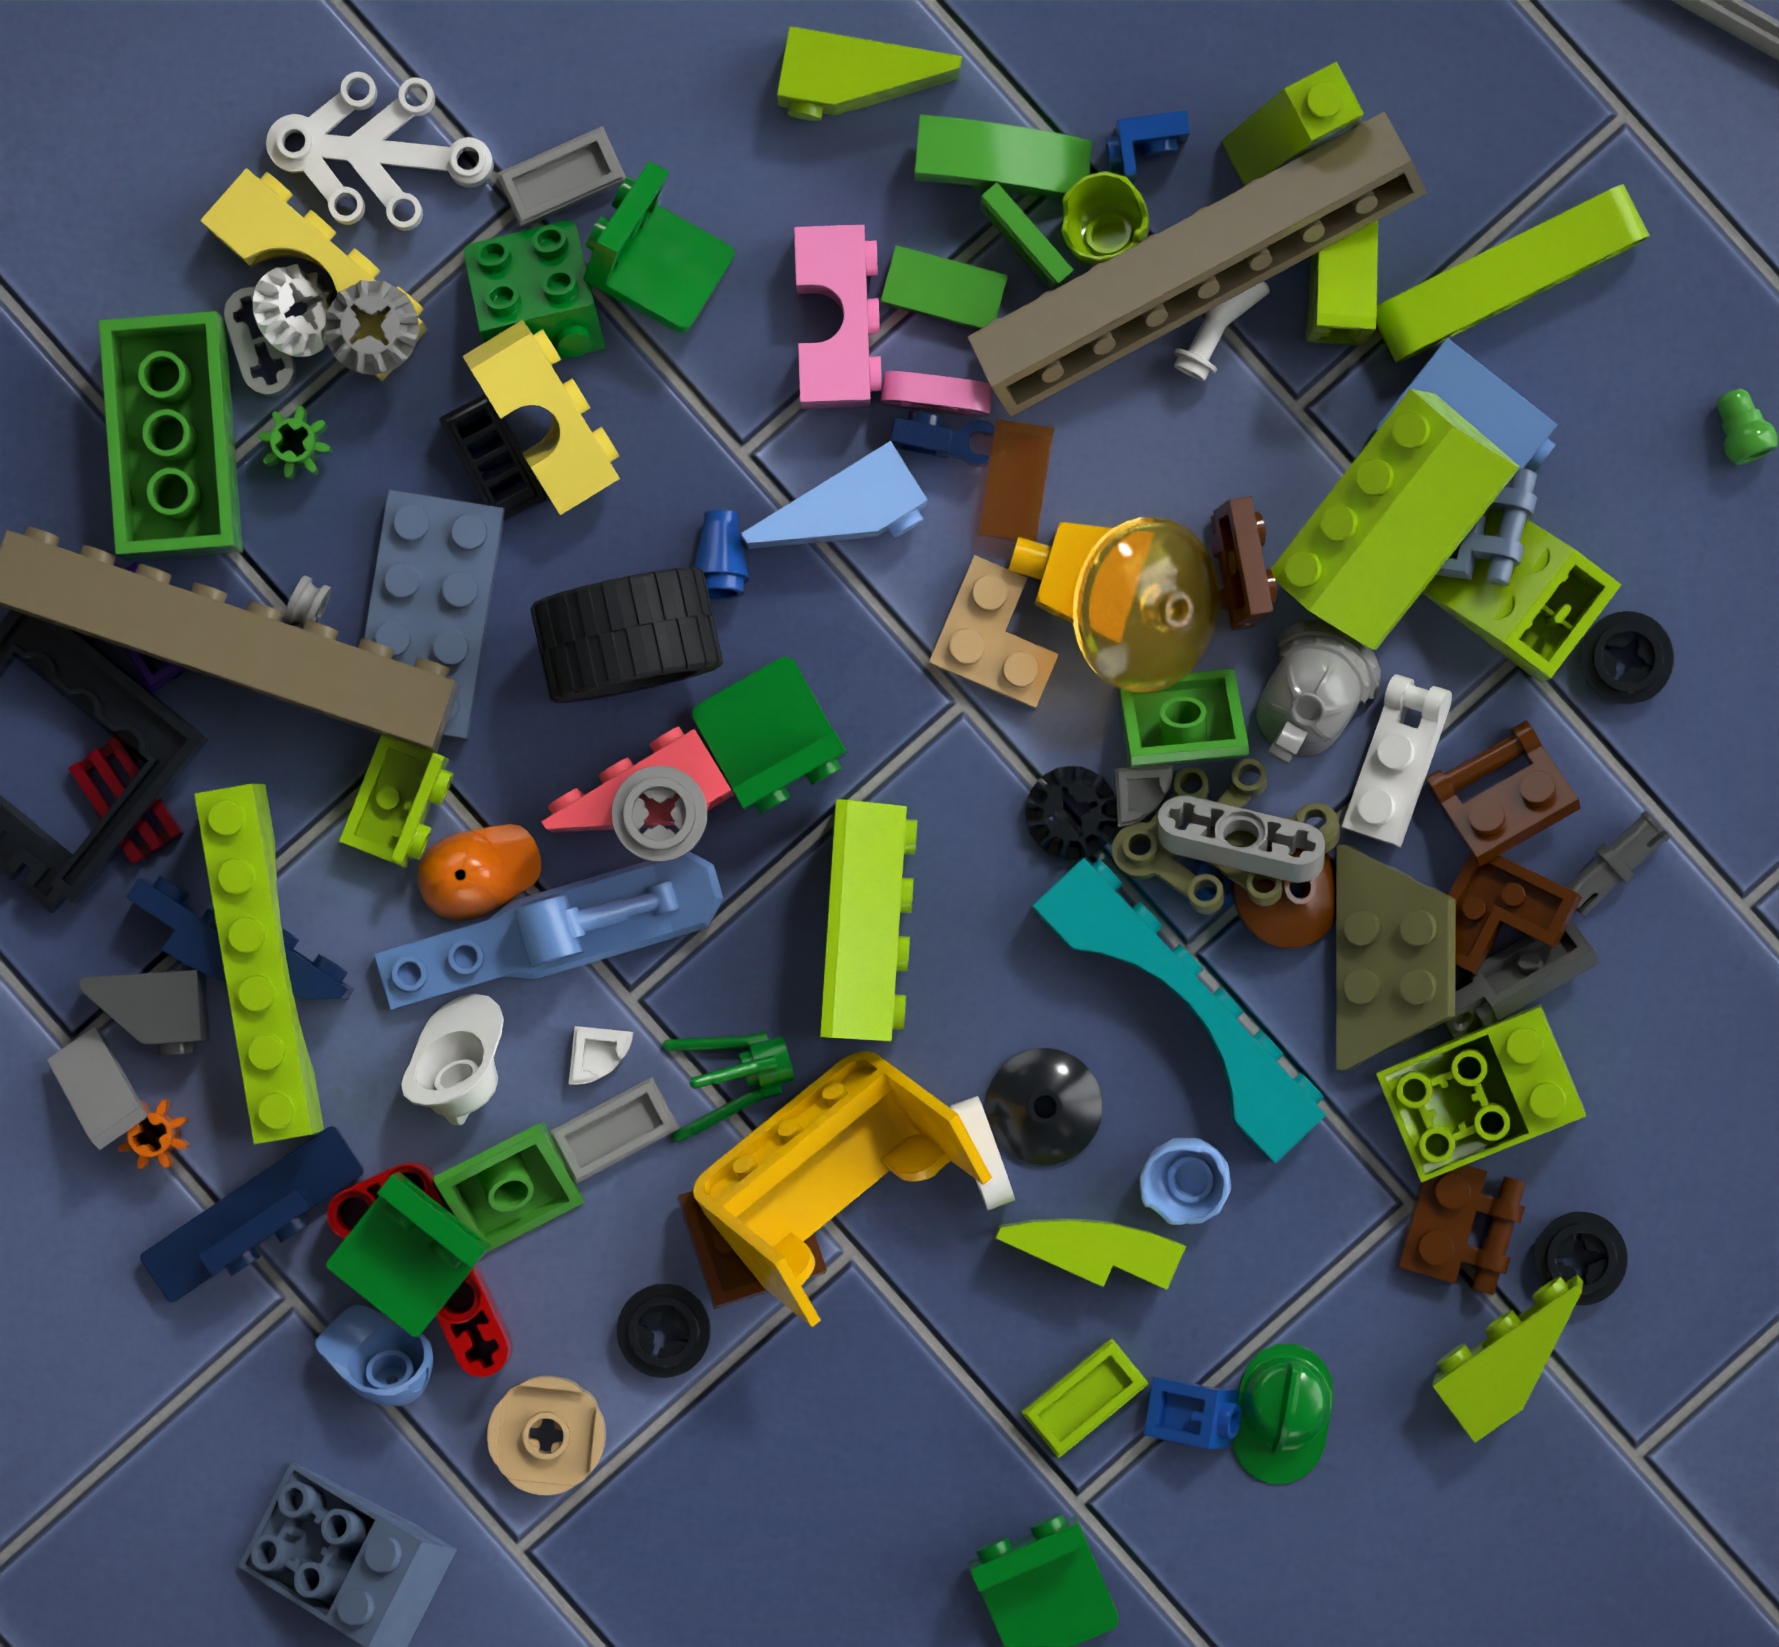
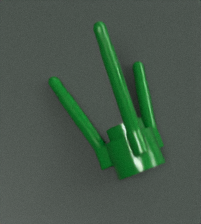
[662,1031,795,1142]

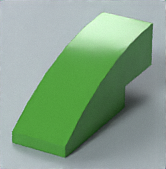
[914,114,1092,198]

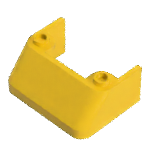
[693,1051,992,1327]

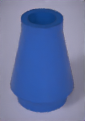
[694,510,750,599]

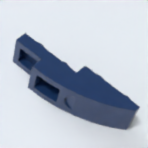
[126,876,354,1000]

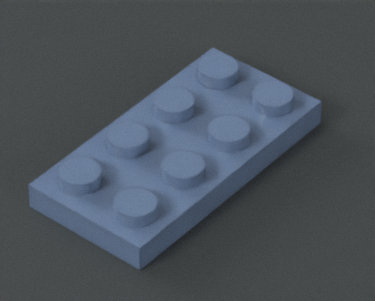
[364,490,505,739]

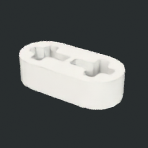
[950,1096,1015,1211]

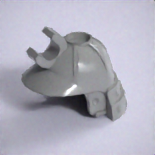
[1256,620,1381,765]

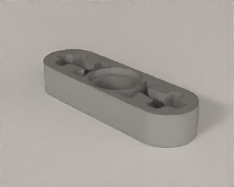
[1158,796,1325,883]

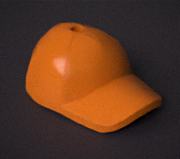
[417,824,542,922]

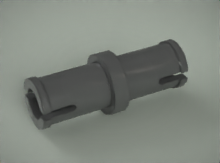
[1566,811,1671,917]

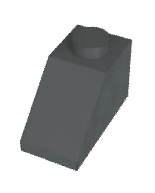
[79,970,209,1055]

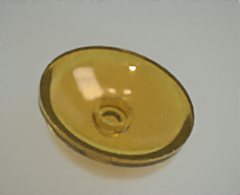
[1073,516,1219,693]

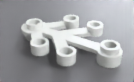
[266,72,494,231]

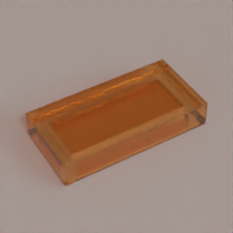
[978,419,1054,542]

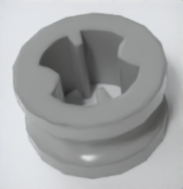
[283,575,332,626]

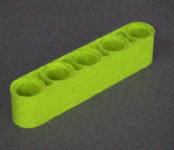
[1376,184,1650,363]

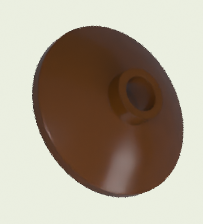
[1232,845,1337,949]

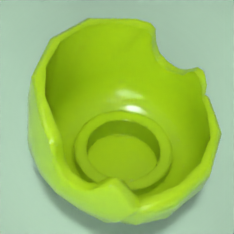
[1061,171,1149,266]

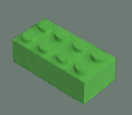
[99,311,243,561]

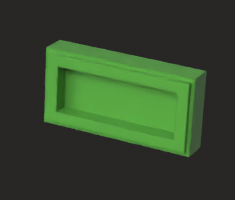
[980,183,1074,290]
[881,245,1008,330]

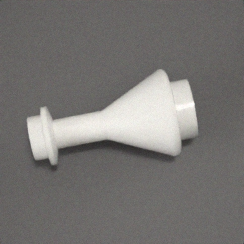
[1174,281,1270,381]

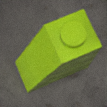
[1221,61,1364,187]
[1305,220,1378,346]

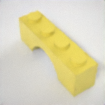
[200,168,428,381]

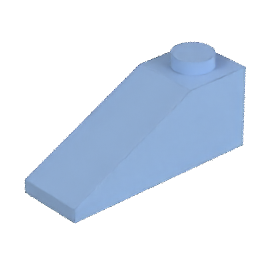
[741,441,928,549]

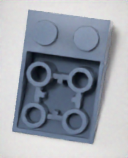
[238,1462,457,1647]

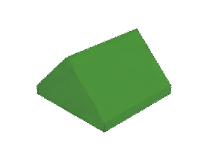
[1118,668,1249,769]
[433,1121,585,1253]

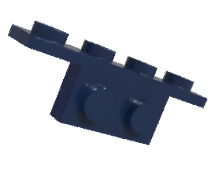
[140,1126,364,1302]

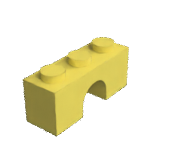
[462,320,620,515]

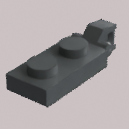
[1444,920,1599,1039]

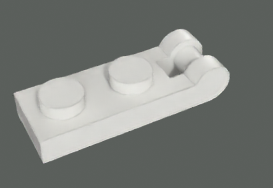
[1342,674,1452,848]

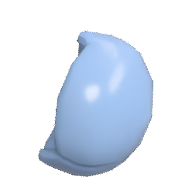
[1139,1138,1232,1225]

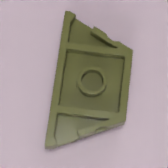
[1336,845,1456,1070]

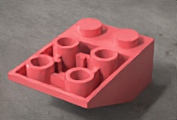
[541,726,734,833]

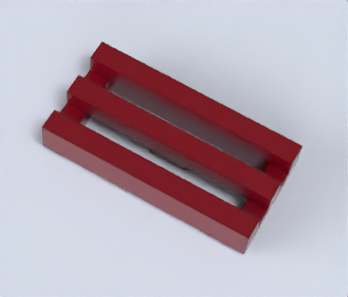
[68,737,184,865]

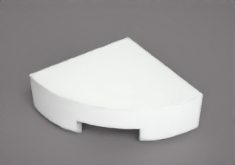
[569,1026,634,1085]

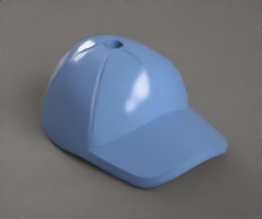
[315,1305,433,1406]

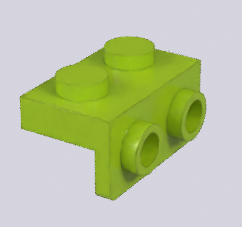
[339,735,454,868]

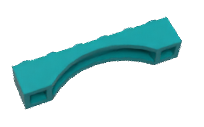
[1031,858,1326,1164]

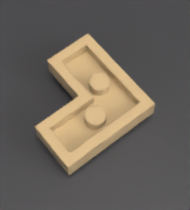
[929,555,1059,709]

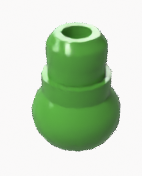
[1716,388,1779,465]

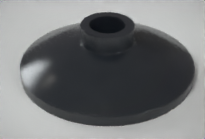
[986,1048,1102,1165]

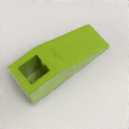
[1433,1274,1583,1443]

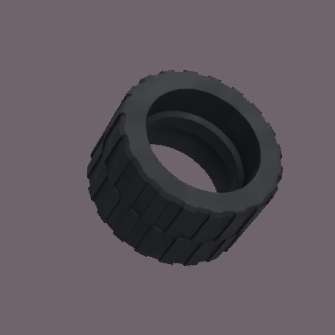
[530,567,723,703]

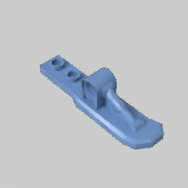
[374,852,724,1010]

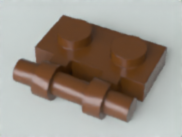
[1209,496,1277,630]
[1396,1165,1526,1295]

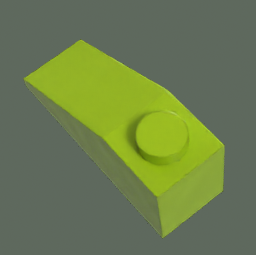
[777,26,962,121]

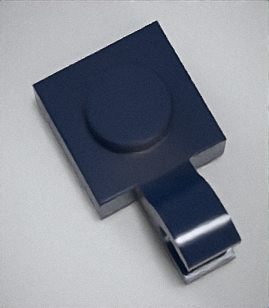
[891,411,995,467]

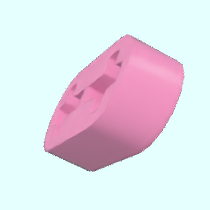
[881,371,993,416]

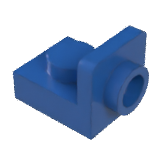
[1106,110,1190,184]
[1144,1377,1242,1449]

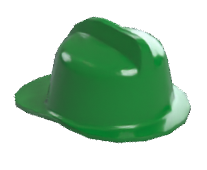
[1233,1344,1334,1484]

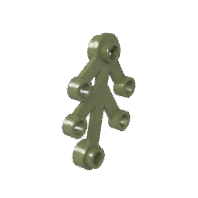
[1112,759,1340,914]

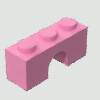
[794,225,882,409]

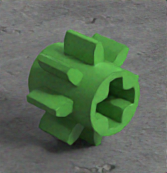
[258,406,333,481]

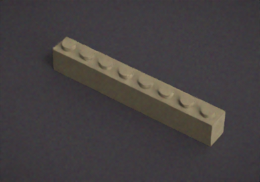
[968,111,1427,417]
[0,526,460,753]

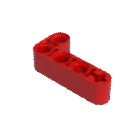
[327,1161,513,1378]

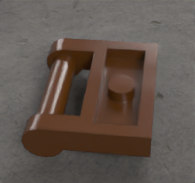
[1425,720,1581,867]

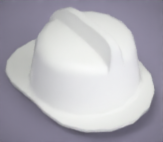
[401,994,504,1126]

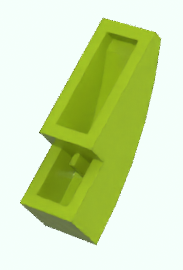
[994,1218,1186,1290]

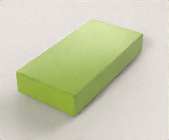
[1021,1337,1149,1458]

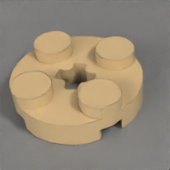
[487,1375,606,1495]

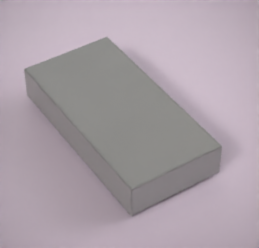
[497,126,626,229]
[47,1026,148,1150]
[549,1077,680,1183]

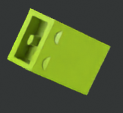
[1422,509,1622,683]
[1376,1003,1586,1182]

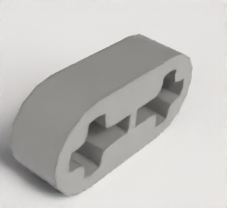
[224,287,297,398]

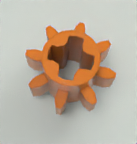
[118,1099,191,1169]

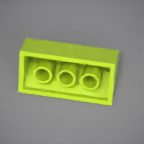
[1270,389,1520,650]
[820,799,918,1041]

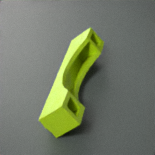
[194,783,324,1144]

